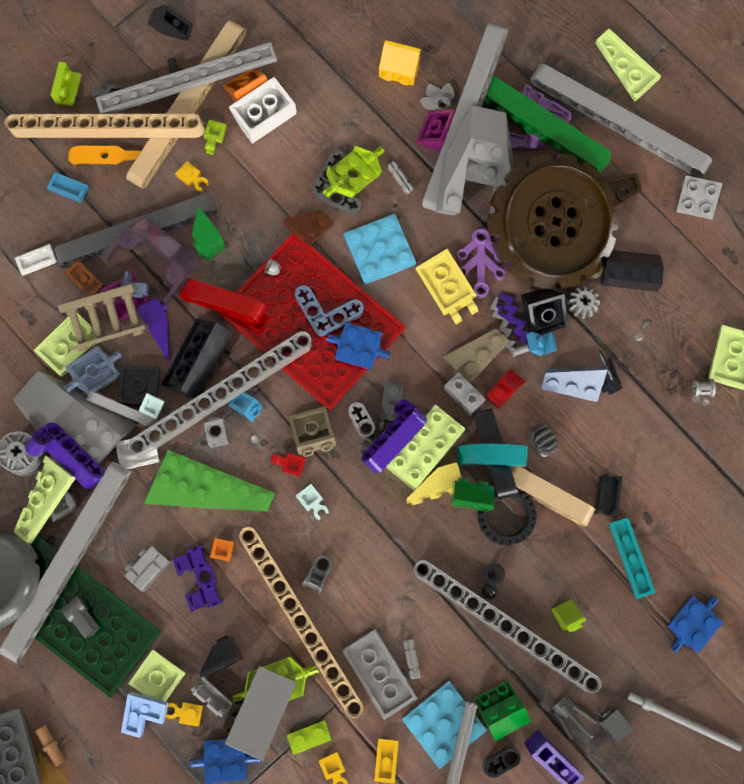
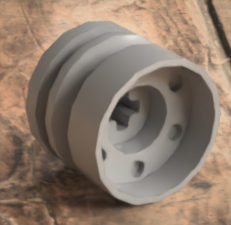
[0,431,46,477]

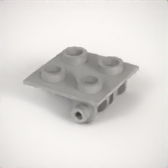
[676,175,723,220]

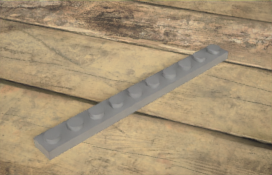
[96,42,277,114]

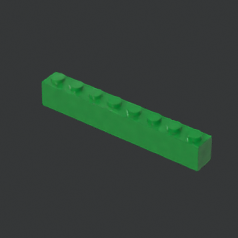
[482,75,611,173]

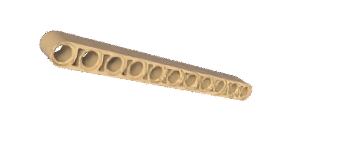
[126,20,246,189]
[5,114,205,138]
[239,527,363,718]

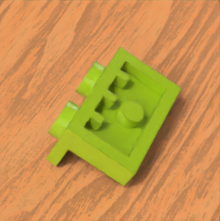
[51,62,82,107]

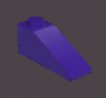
[136,297,171,360]
[524,729,585,784]

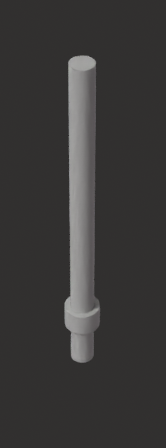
[627,692,743,752]

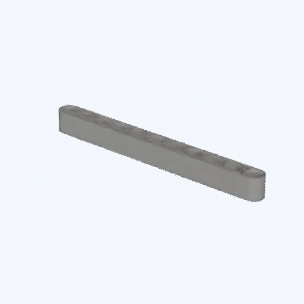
[422,23,508,211]
[530,64,712,178]
[128,331,312,457]
[0,462,131,664]
[413,560,601,693]

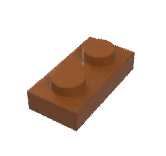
[64,260,105,297]

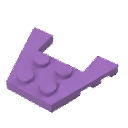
[509,84,572,149]

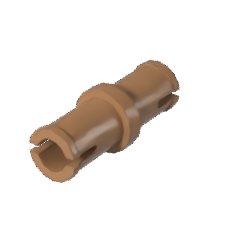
[34,725,66,767]

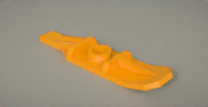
[68,145,141,165]

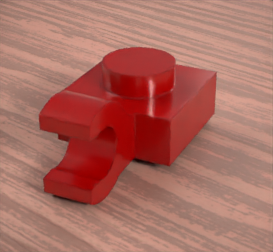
[270,453,306,477]

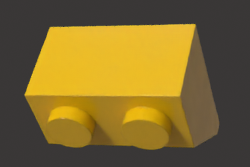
[379,40,421,86]

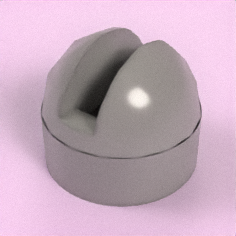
[265,259,281,276]

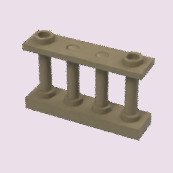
[58,284,149,352]

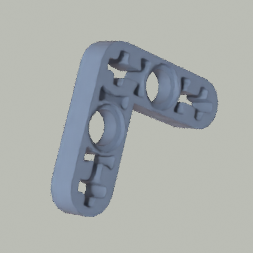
[295,285,364,336]

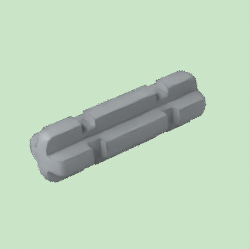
[388,161,414,194]
[403,639,421,679]

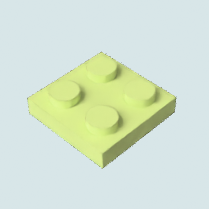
[128,650,186,701]

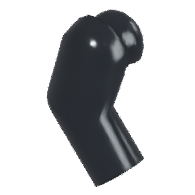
[167,58,186,74]

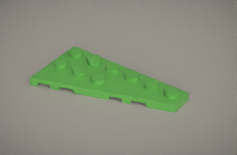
[144,450,275,512]

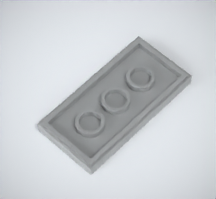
[342,629,418,720]
[225,666,296,761]

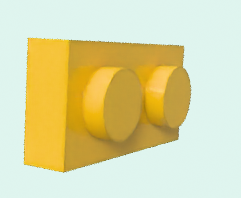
[374,738,399,783]

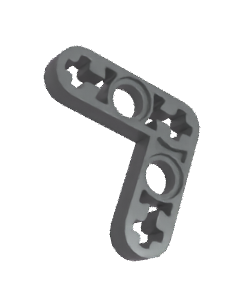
[312,150,361,216]

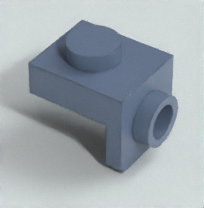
[121,271,150,298]

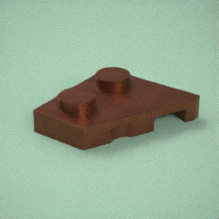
[283,210,334,246]

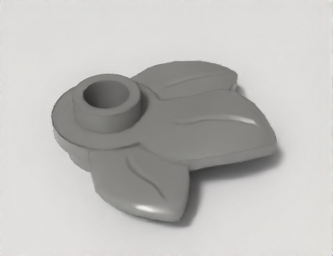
[420,83,454,110]

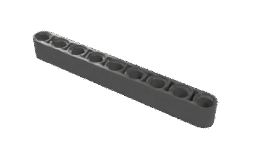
[54,194,217,268]

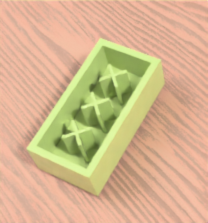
[386,405,465,491]

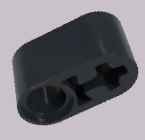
[482,747,521,778]

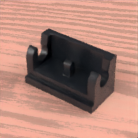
[594,474,623,517]

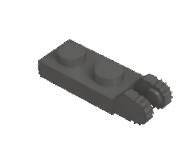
[378,381,404,434]

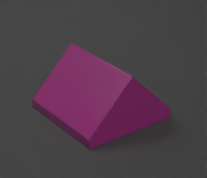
[416,109,456,152]

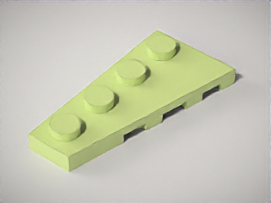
[14,456,75,544]

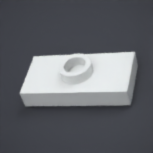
[15,244,58,276]

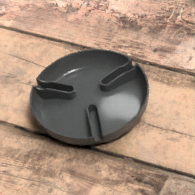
[0,531,40,629]

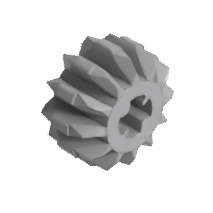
[567,286,600,319]

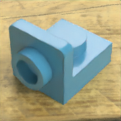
[526,332,557,356]
[228,392,263,422]

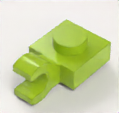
[203,120,227,155]

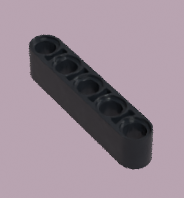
[473,408,518,500]

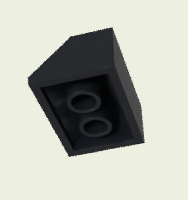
[601,250,664,292]

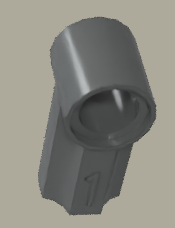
[61,596,100,638]

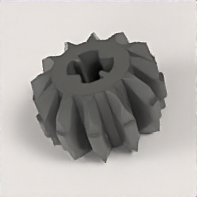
[527,423,559,457]

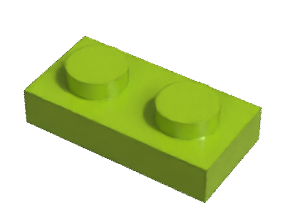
[287,720,332,755]

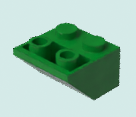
[473,680,531,741]

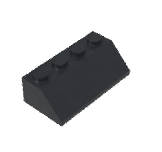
[161,318,233,399]

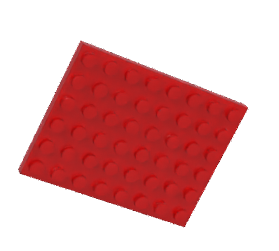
[218,233,406,411]

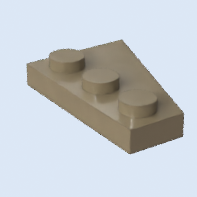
[443,329,510,383]

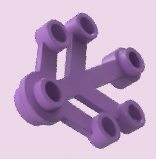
[457,228,505,299]

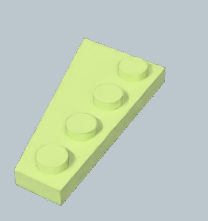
[595,29,661,102]

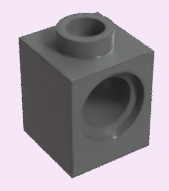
[598,708,633,742]

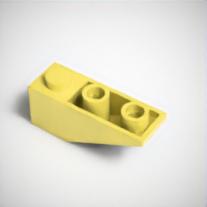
[406,462,462,505]

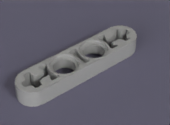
[86,391,159,427]

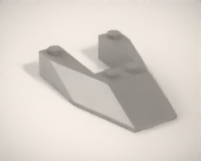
[436,105,514,216]

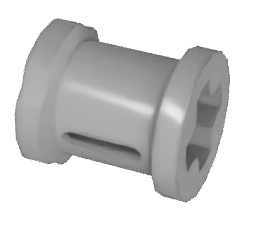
[692,380,716,397]

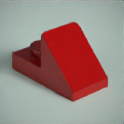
[485,369,525,409]

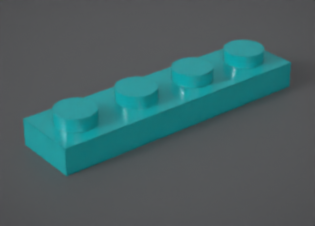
[608,518,656,600]

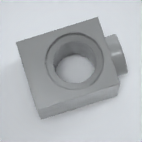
[204,417,229,448]

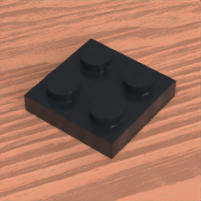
[117,365,160,405]

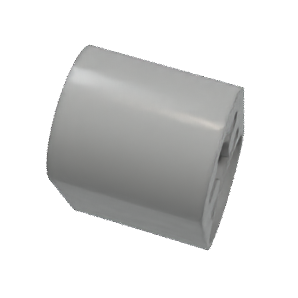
[348,402,375,440]

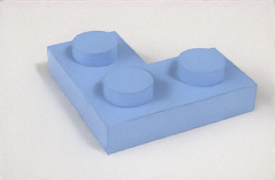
[121,692,169,738]

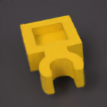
[175,161,209,193]
[166,702,204,727]
[319,752,348,784]

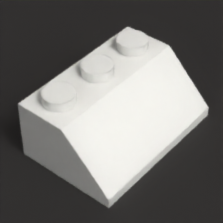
[229,77,297,144]

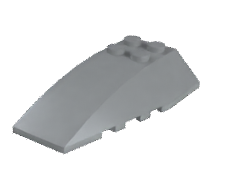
[13,371,138,465]

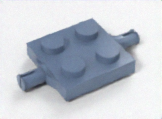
[63,346,122,396]

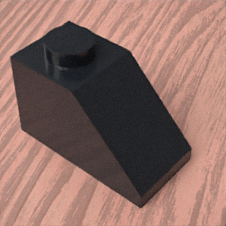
[148,5,193,41]

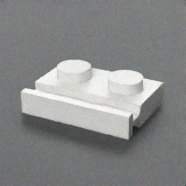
[116,434,160,469]

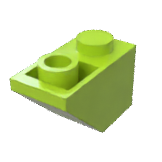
[551,599,586,632]

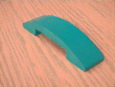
[456,444,528,466]

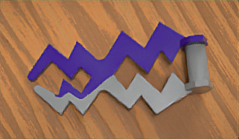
[490,294,531,357]

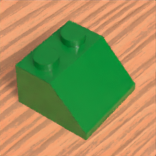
[192,208,226,261]
[450,478,494,512]

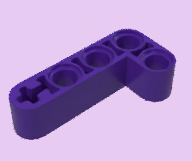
[361,399,427,474]
[25,422,104,489]

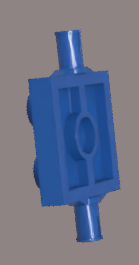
[327,323,391,370]
[666,596,723,653]
[190,739,260,784]

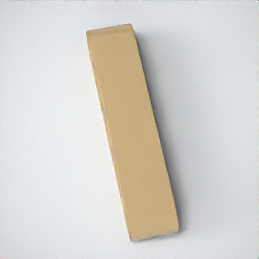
[510,466,595,527]

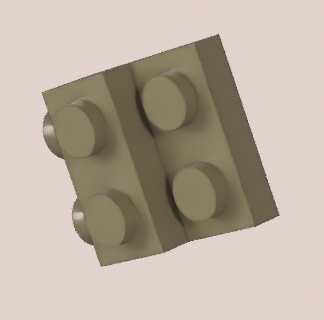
[288,406,336,457]

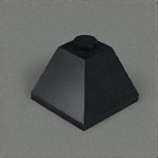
[521,289,569,335]
[200,635,243,678]

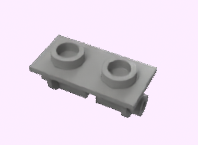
[191,677,233,717]

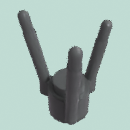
[552,697,597,740]

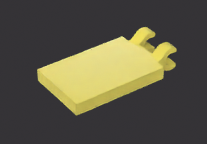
[415,249,478,324]

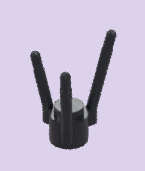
[582,351,623,395]

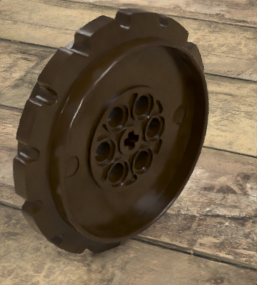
[488,154,618,289]

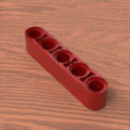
[179,278,267,324]

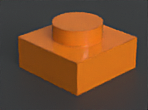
[210,538,234,562]

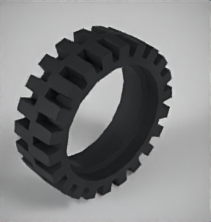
[478,488,537,546]

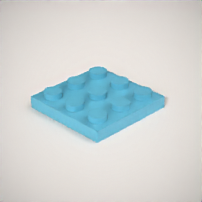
[343,214,416,285]
[402,681,487,769]

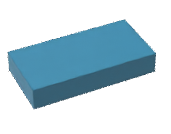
[47,172,89,203]

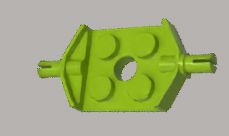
[323,146,384,198]
[232,657,319,703]

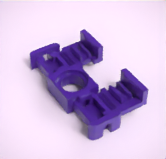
[172,545,223,612]

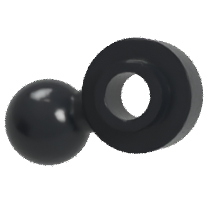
[482,563,505,599]

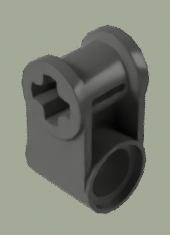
[302,555,333,595]

